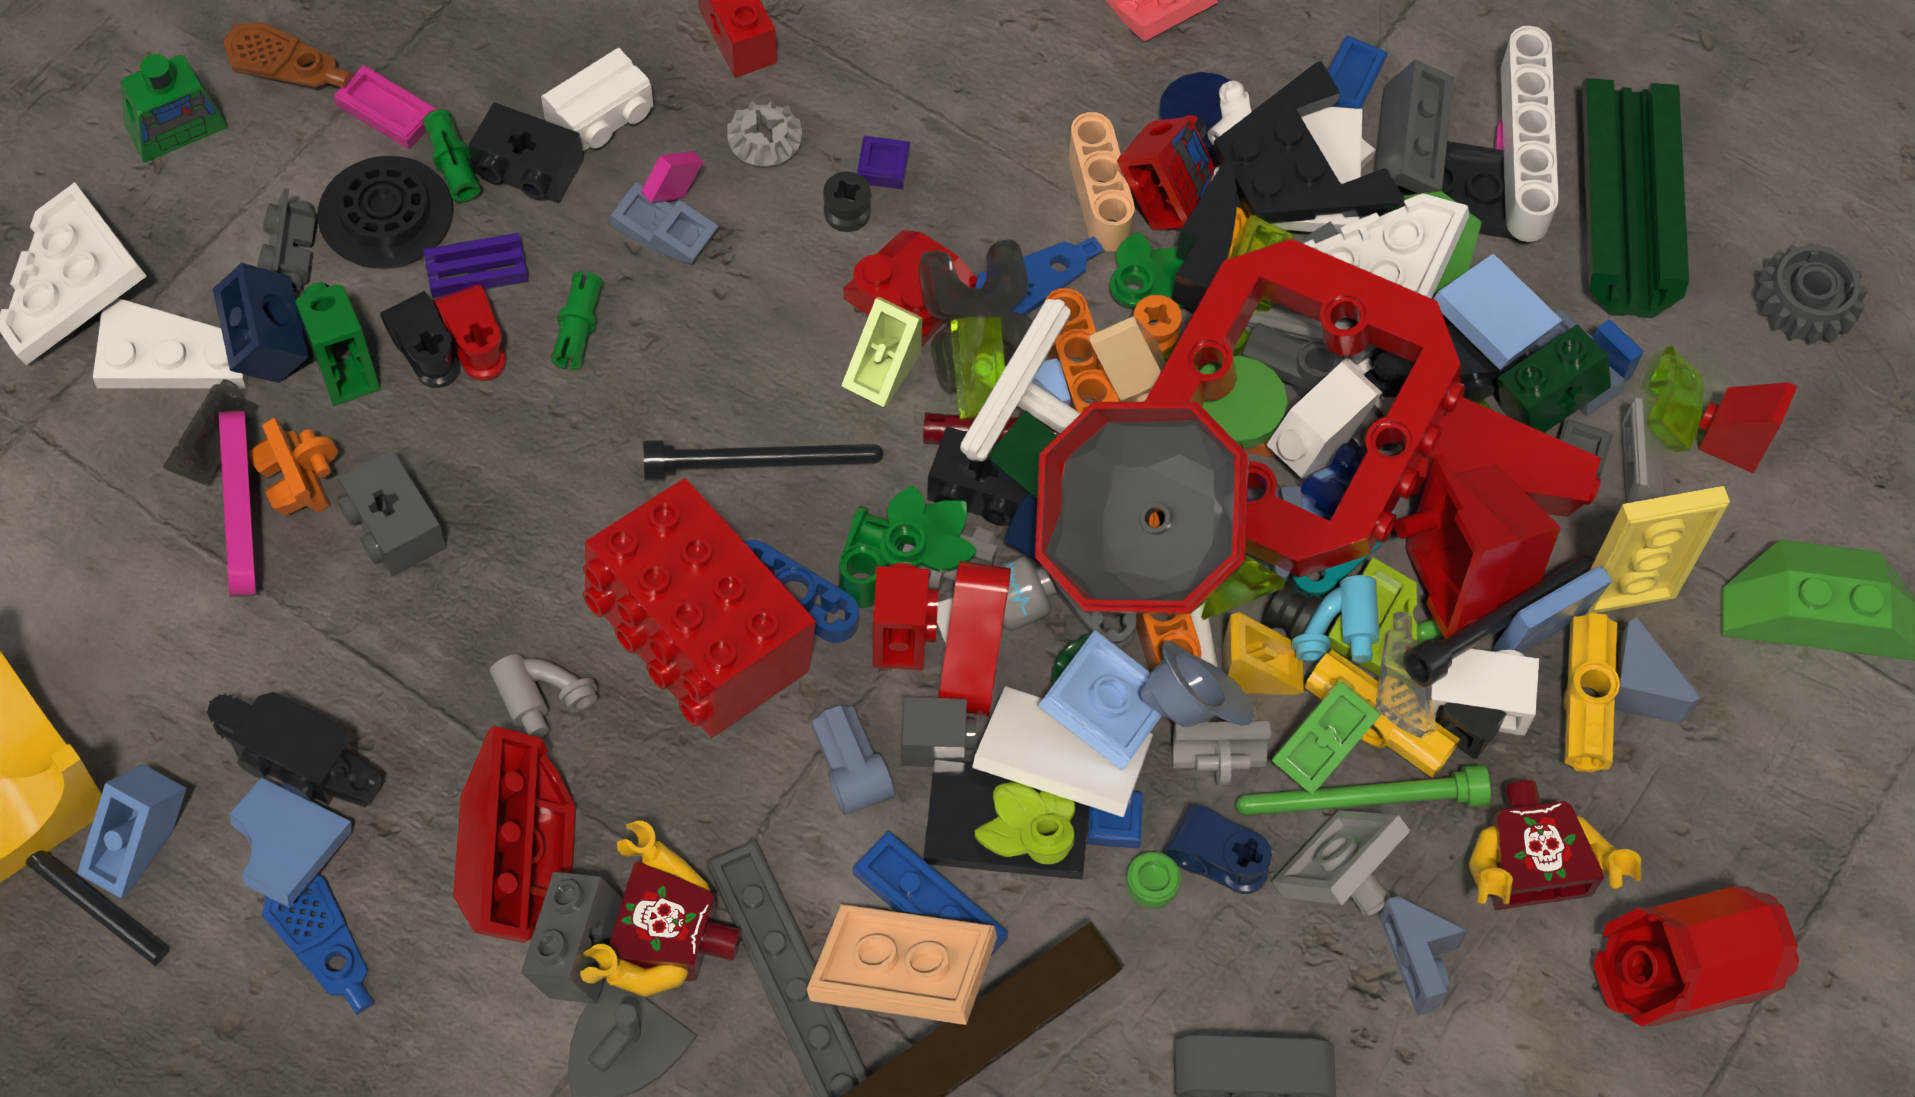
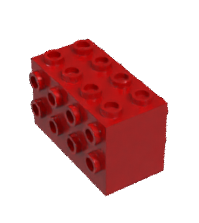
[583,478,816,739]

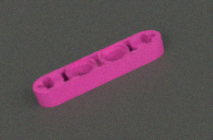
[219,411,256,597]

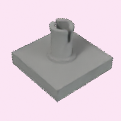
[1272,810,1410,916]

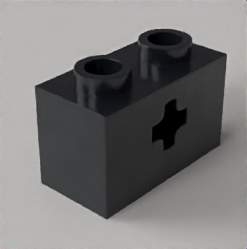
[468,102,584,203]
[927,426,1029,526]

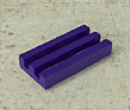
[423,233,528,298]

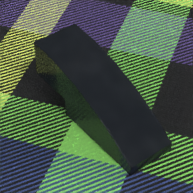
[1171,160,1237,311]

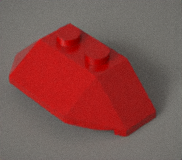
[453,726,575,943]

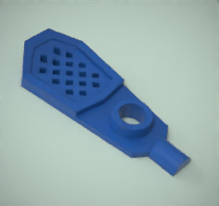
[972,236,1104,325]
[262,875,375,1015]

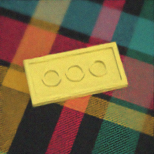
[1586,486,1730,614]

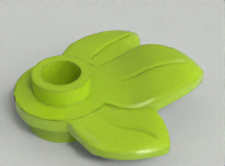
[974,782,1075,864]

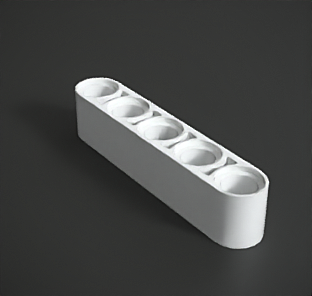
[1501,26,1558,242]

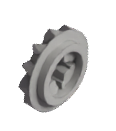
[727,99,802,167]

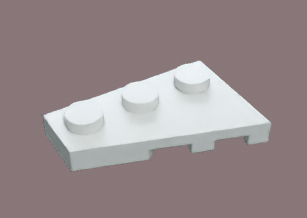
[93,298,248,389]

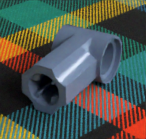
[812,705,895,816]

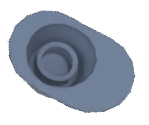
[1141,641,1254,727]

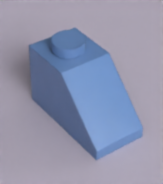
[77,764,187,898]

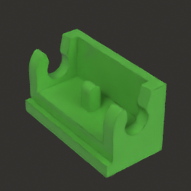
[1272,676,1381,795]

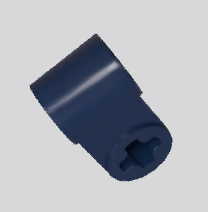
[1165,804,1272,894]

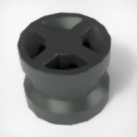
[823,171,871,232]
[1263,580,1323,640]

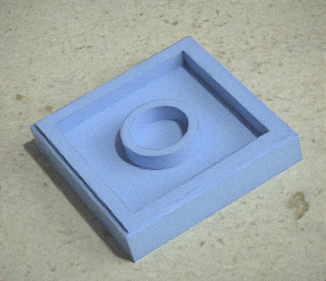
[1433,254,1562,370]
[1038,630,1162,770]

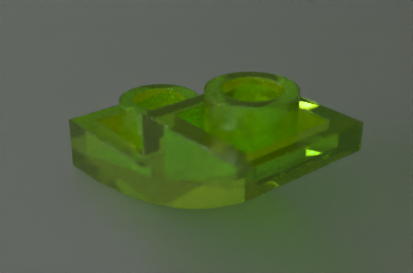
[1646,346,1704,452]

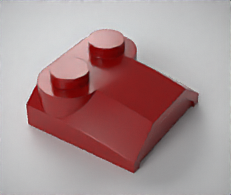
[843,230,977,348]

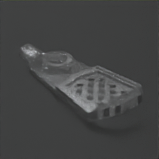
[1375,612,1436,738]

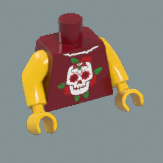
[1469,780,1641,910]
[580,821,742,997]

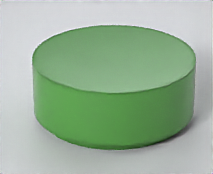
[1126,852,1181,909]

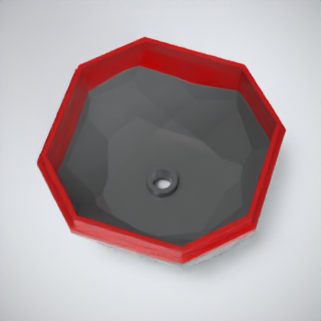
[1035,402,1249,614]

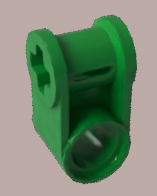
[838,506,904,608]

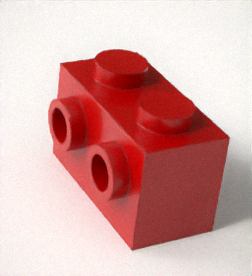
[873,563,939,670]

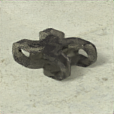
[918,239,1033,394]

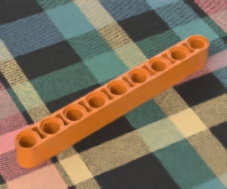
[1044,288,1202,673]

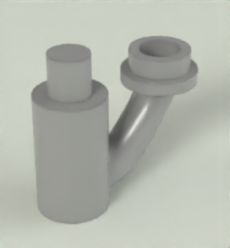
[490,654,598,737]

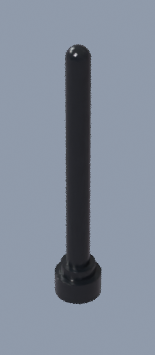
[643,440,883,481]
[1403,555,1595,687]

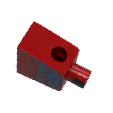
[1117,115,1214,230]

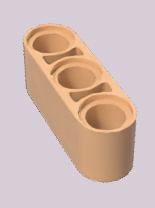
[1068,112,1135,252]

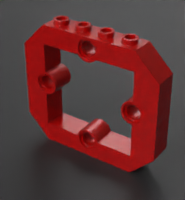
[1145,239,1466,577]

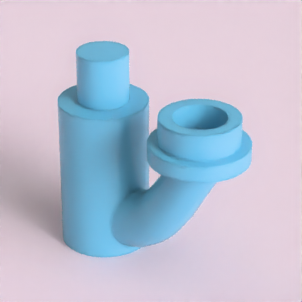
[1292,575,1379,663]

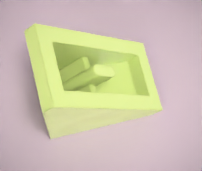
[841,297,922,407]

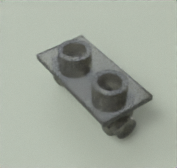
[163,379,257,486]

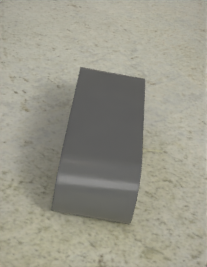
[1175,1035,1336,1097]

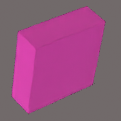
[641,151,703,203]

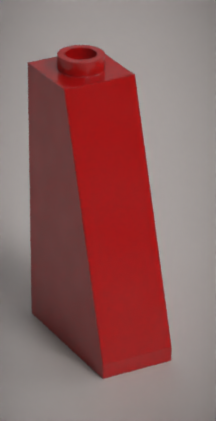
[1411,397,1601,517]

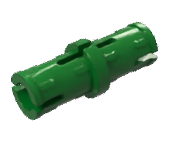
[423,109,481,202]
[551,271,603,370]

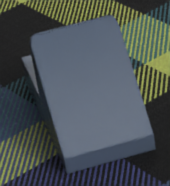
[1379,896,1467,1016]

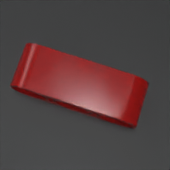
[938,560,1011,716]

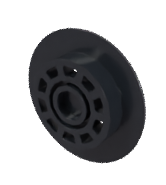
[317,156,452,268]

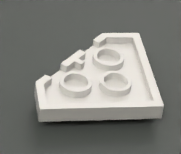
[0,182,146,365]
[1303,193,1469,299]

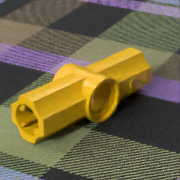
[1562,612,1620,773]
[1304,649,1460,778]

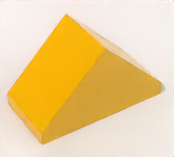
[1222,612,1304,695]

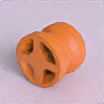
[1133,295,1182,355]

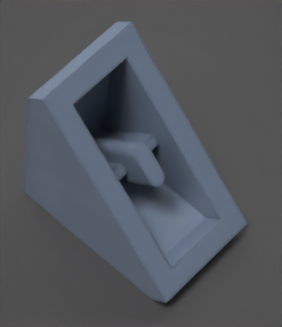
[1614,617,1701,724]

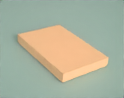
[807,904,997,1025]

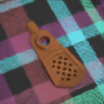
[222,22,354,88]

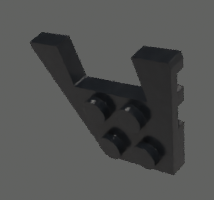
[1213,61,1405,224]

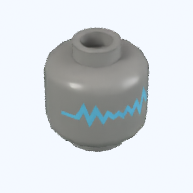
[997,555,1057,631]

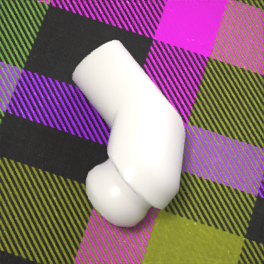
[1207,81,1252,145]

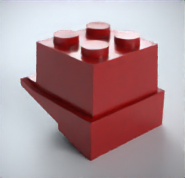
[1394,454,1561,639]

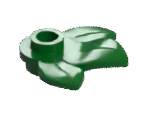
[1110,232,1185,308]
[880,486,976,572]

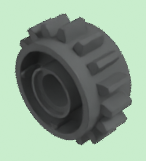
[1756,243,1867,344]

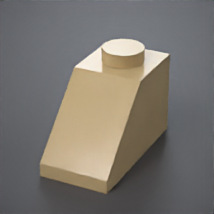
[1088,316,1166,402]

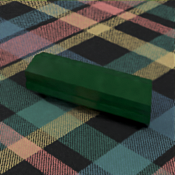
[1582,78,1689,318]

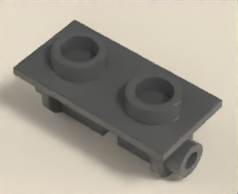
[257,188,316,292]

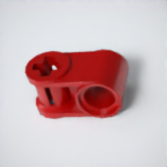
[433,283,507,381]

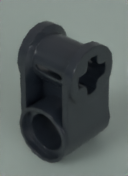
[380,291,460,388]

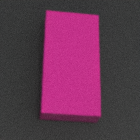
[334,65,437,150]

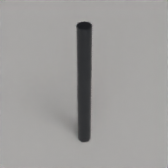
[25,850,169,966]

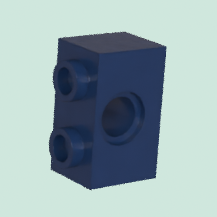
[213,262,308,383]

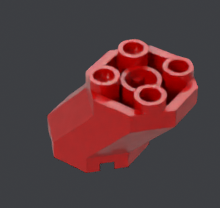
[1593,886,1799,1027]

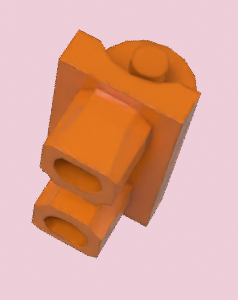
[248,418,338,516]

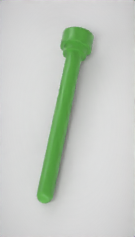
[1236,764,1491,816]

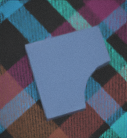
[229,778,352,907]

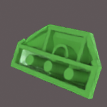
[1721,540,1915,661]

